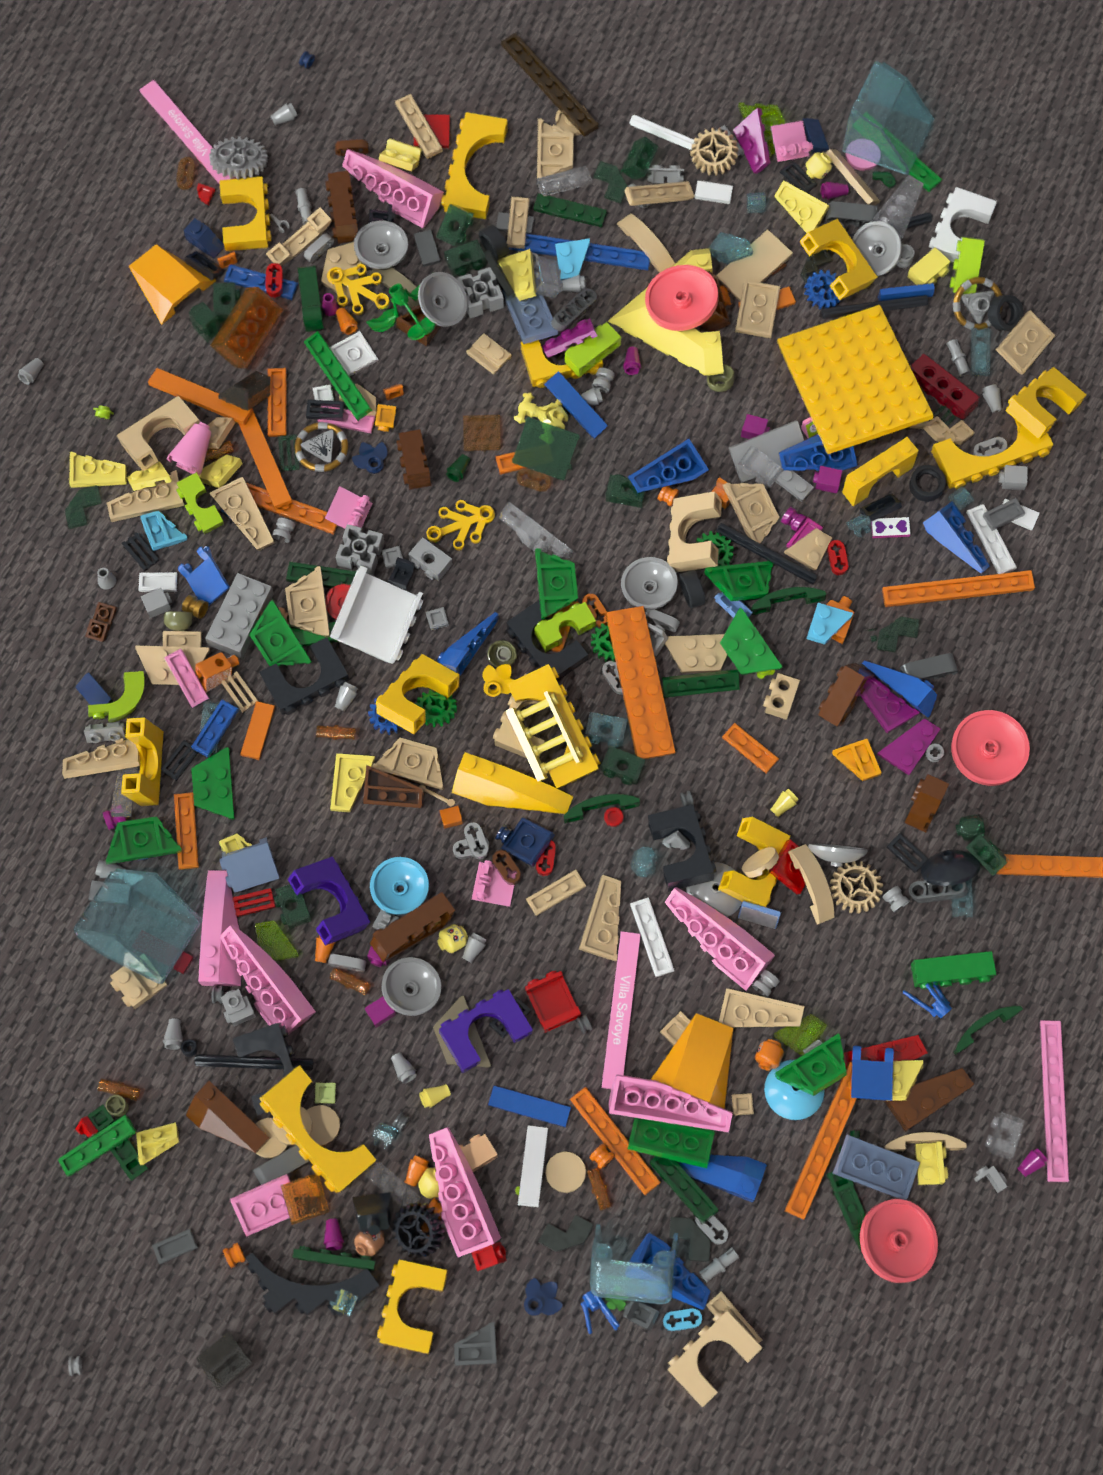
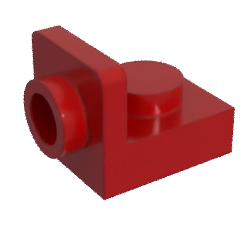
[471,1242,507,1271]

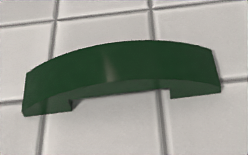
[751,587,826,615]
[564,794,640,824]
[953,1006,1023,1056]
[87,1105,148,1181]
[827,1171,866,1251]

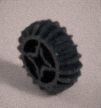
[391,1202,446,1258]

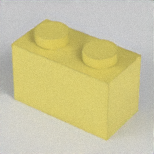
[907,248,950,285]

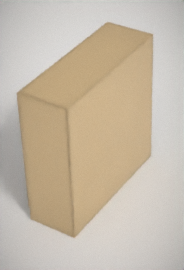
[731,1094,754,1116]

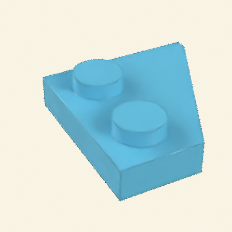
[555,239,590,280]
[141,511,187,551]
[807,603,853,644]

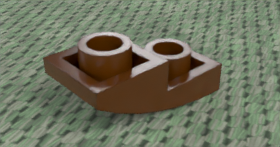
[85,602,117,642]

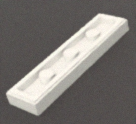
[966,504,1017,574]
[630,898,674,977]
[518,1126,548,1207]

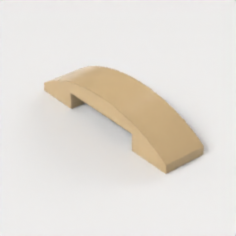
[266,207,332,266]
[617,214,675,273]
[788,844,834,924]
[883,1132,967,1152]

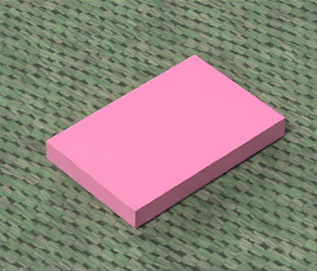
[230,1174,299,1237]

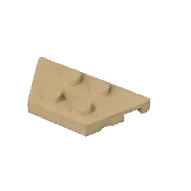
[537,119,573,182]
[321,242,362,303]
[722,483,779,543]
[285,566,330,638]
[665,634,727,673]
[136,646,210,685]
[372,738,443,790]

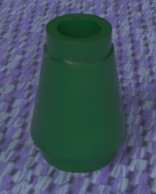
[446,454,470,482]

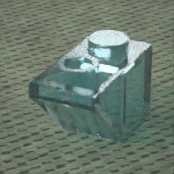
[708,232,754,264]

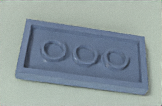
[502,280,558,344]
[833,1135,920,1200]

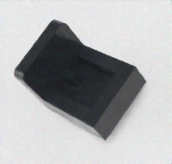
[368,204,395,224]
[388,557,415,591]

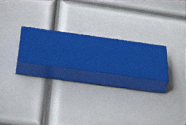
[878,283,935,301]
[191,700,239,758]

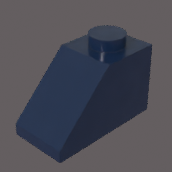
[183,218,224,259]

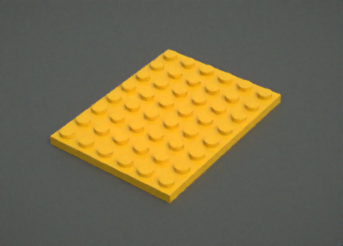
[777,305,933,454]

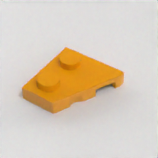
[832,739,881,781]

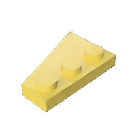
[775,181,830,233]
[498,249,536,301]
[70,452,127,488]
[330,754,375,812]

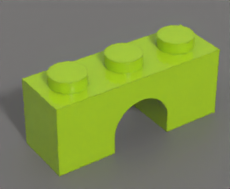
[176,473,224,534]
[535,602,596,652]

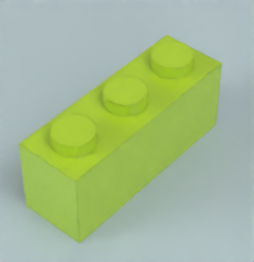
[950,236,985,294]
[565,322,621,377]

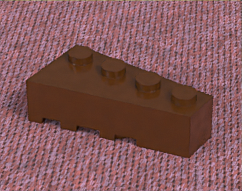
[325,170,358,244]

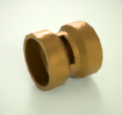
[182,594,208,619]

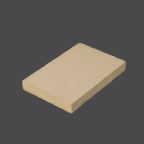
[735,280,780,338]
[996,310,1055,375]

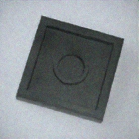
[484,250,514,296]

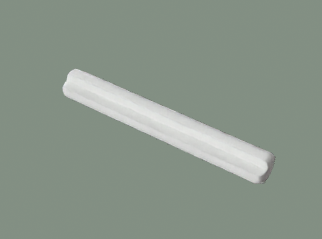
[630,115,695,150]

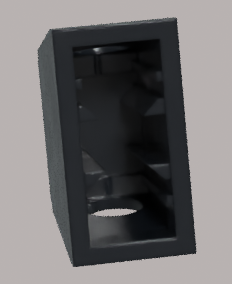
[352,1192,393,1235]

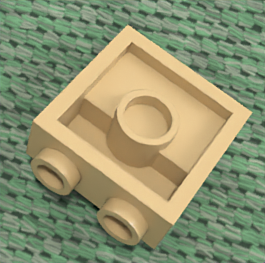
[110,954,167,1009]

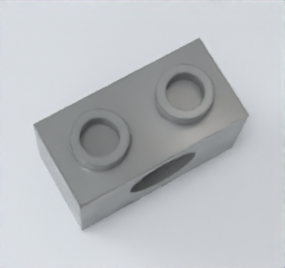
[409,537,453,581]

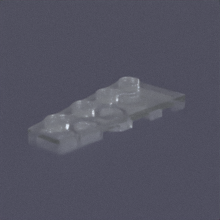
[872,175,924,241]

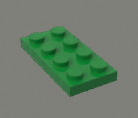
[628,1118,715,1168]

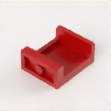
[525,971,581,1033]

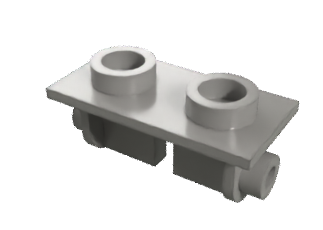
[648,165,684,184]
[84,721,125,743]

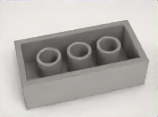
[205,573,274,659]

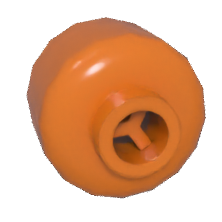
[755,1039,784,1071]

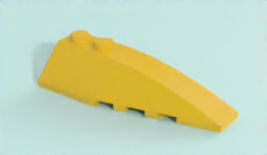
[452,752,573,814]

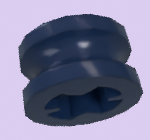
[299,51,315,69]
[495,824,513,844]

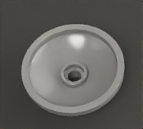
[354,221,408,269]
[852,221,902,276]
[418,272,467,327]
[621,557,678,610]
[808,843,868,867]
[686,862,742,917]
[381,957,441,1016]

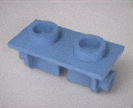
[714,592,753,618]

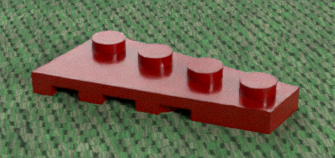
[843,1035,928,1068]

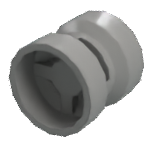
[896,244,914,268]
[592,368,615,393]
[272,518,295,543]
[882,885,910,913]
[752,970,779,998]

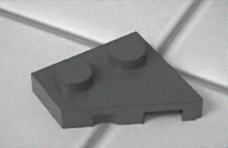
[454,1322,497,1366]

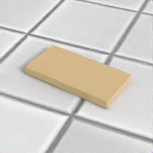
[716,229,793,302]

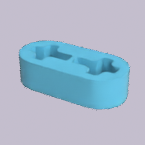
[663,1309,702,1331]

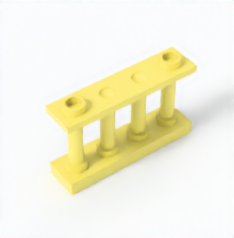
[506,691,583,781]

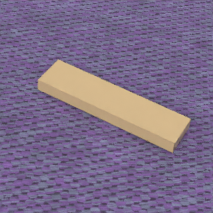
[395,94,443,159]
[826,149,880,206]
[624,181,694,206]

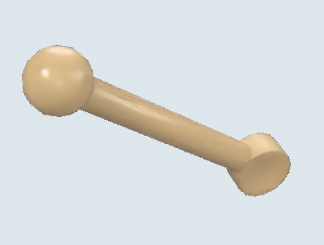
[419,785,455,807]

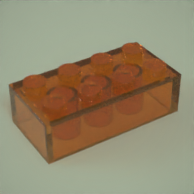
[210,287,283,368]

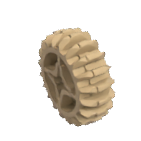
[690,127,739,176]
[830,861,883,914]

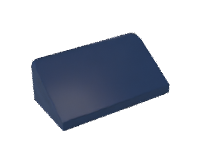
[802,118,829,154]
[75,672,113,705]

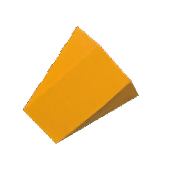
[129,245,216,325]
[650,1013,733,1109]

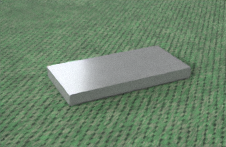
[729,420,804,483]

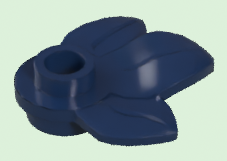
[352,442,388,474]
[524,1278,563,1316]

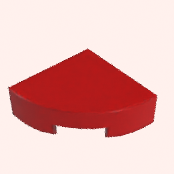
[197,183,215,205]
[75,1116,98,1137]

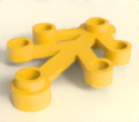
[327,264,390,315]
[426,500,495,550]

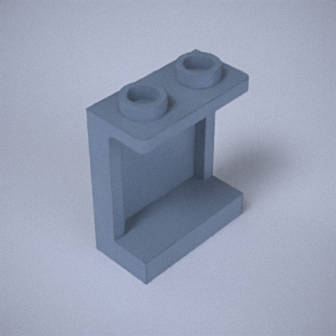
[219,837,279,893]

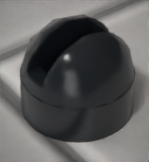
[181,1039,198,1057]

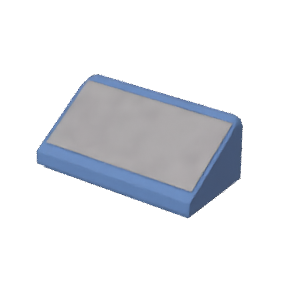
[738,901,781,929]

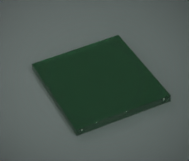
[512,417,579,481]

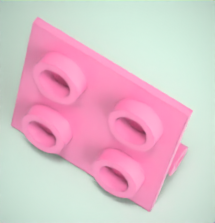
[771,121,813,162]
[325,486,372,529]
[472,860,517,907]

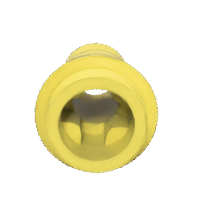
[770,789,799,817]
[419,1084,451,1108]

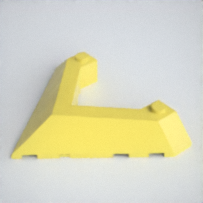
[608,248,724,376]

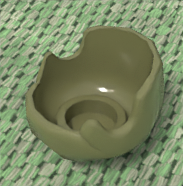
[707,364,735,392]
[164,611,193,631]
[487,640,517,668]

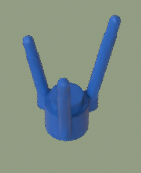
[903,983,952,1019]
[581,1289,620,1334]

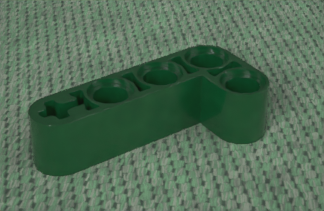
[298,265,324,332]

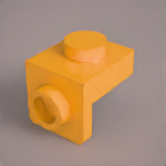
[375,404,396,432]

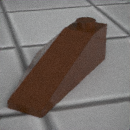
[186,1081,270,1153]

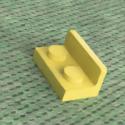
[379,139,421,171]
[915,1141,948,1185]

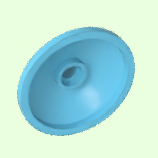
[370,857,429,915]
[764,1060,825,1120]

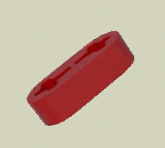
[266,263,283,298]
[827,540,848,575]
[536,840,555,876]

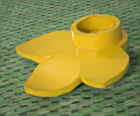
[482,664,514,697]

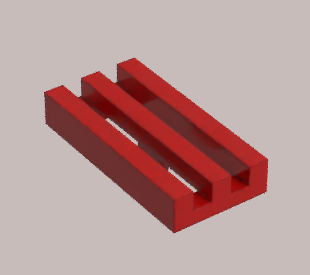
[233,888,276,917]

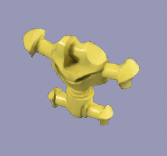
[514,393,569,445]

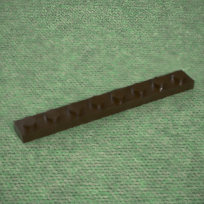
[501,33,598,137]

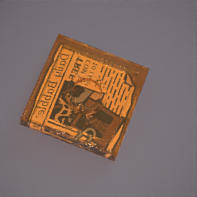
[463,415,501,451]
[281,1173,329,1225]

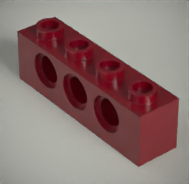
[910,354,980,420]

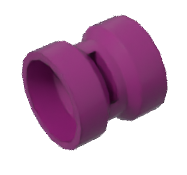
[781,507,807,532]
[103,806,127,830]

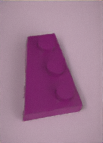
[733,108,770,173]
[543,318,598,357]
[859,677,920,734]
[877,718,940,775]

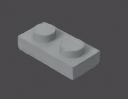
[773,469,814,502]

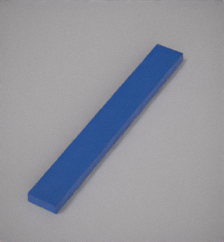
[509,234,650,270]

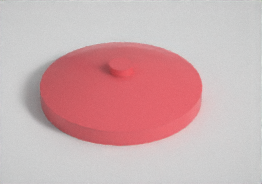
[645,265,719,331]
[951,710,1030,786]
[860,1199,938,1283]

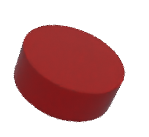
[604,807,623,827]

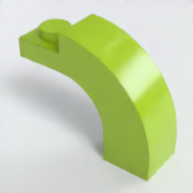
[88,671,144,723]

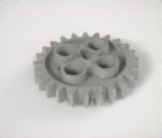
[209,136,268,180]

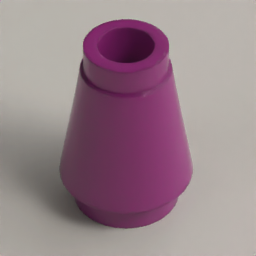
[821,182,848,200]
[321,293,339,316]
[623,347,641,375]
[1017,1148,1048,1177]
[324,1219,344,1251]

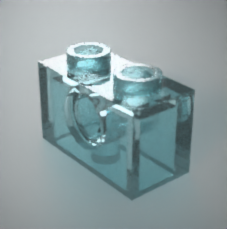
[585,712,628,747]

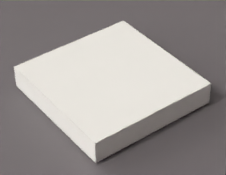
[330,331,378,376]

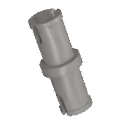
[295,188,312,225]
[946,339,971,377]
[699,1247,739,1283]

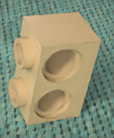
[763,673,800,720]

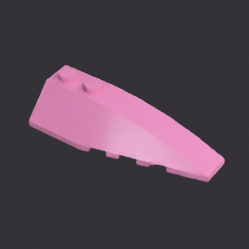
[343,149,444,228]
[198,871,242,986]
[665,887,775,991]
[220,924,316,1035]
[609,1074,732,1132]
[429,1127,501,1257]

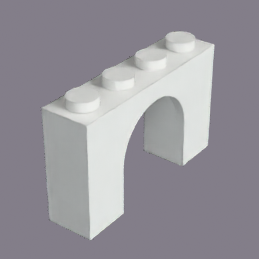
[929,187,997,262]

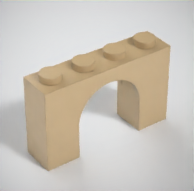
[117,396,200,471]
[667,491,722,573]
[493,673,567,758]
[668,1310,763,1407]

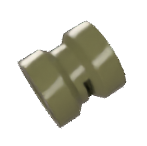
[106,1095,129,1118]

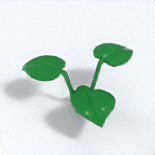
[366,284,436,340]

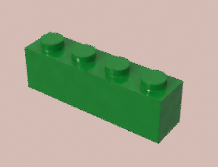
[911,951,996,990]

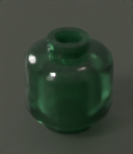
[956,815,985,841]

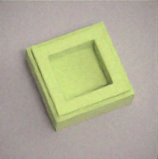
[315,1083,336,1104]

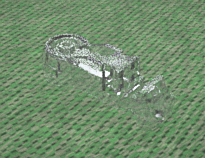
[499,502,575,559]

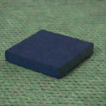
[501,817,555,867]

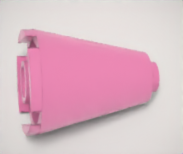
[167,422,212,476]

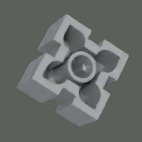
[457,267,504,318]
[336,524,384,575]

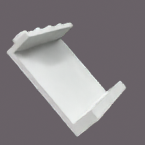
[330,566,423,664]

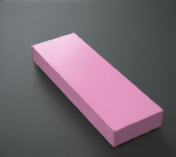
[318,406,376,433]
[164,648,209,708]

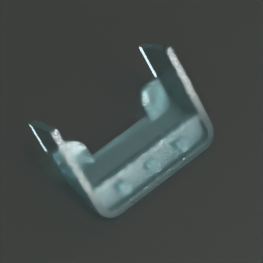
[590,1224,679,1304]

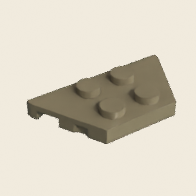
[433,996,491,1068]

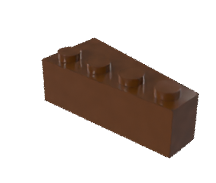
[370,892,455,962]
[884,1068,974,1132]

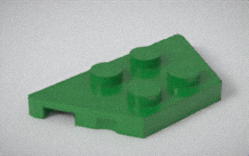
[535,548,578,619]
[704,561,773,601]
[250,599,312,666]
[720,608,783,675]
[191,747,235,820]
[106,816,182,864]
[775,1033,847,1096]

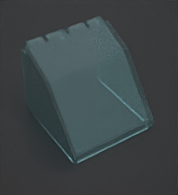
[842,61,934,175]
[73,869,202,984]

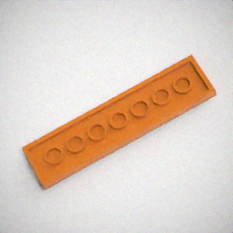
[606,606,675,761]

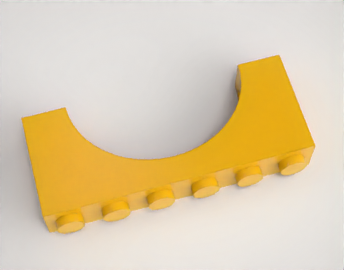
[441,112,508,219]
[931,419,1053,489]
[507,664,600,789]
[259,1065,376,1193]

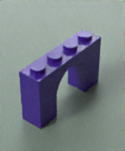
[288,856,370,946]
[439,989,533,1073]

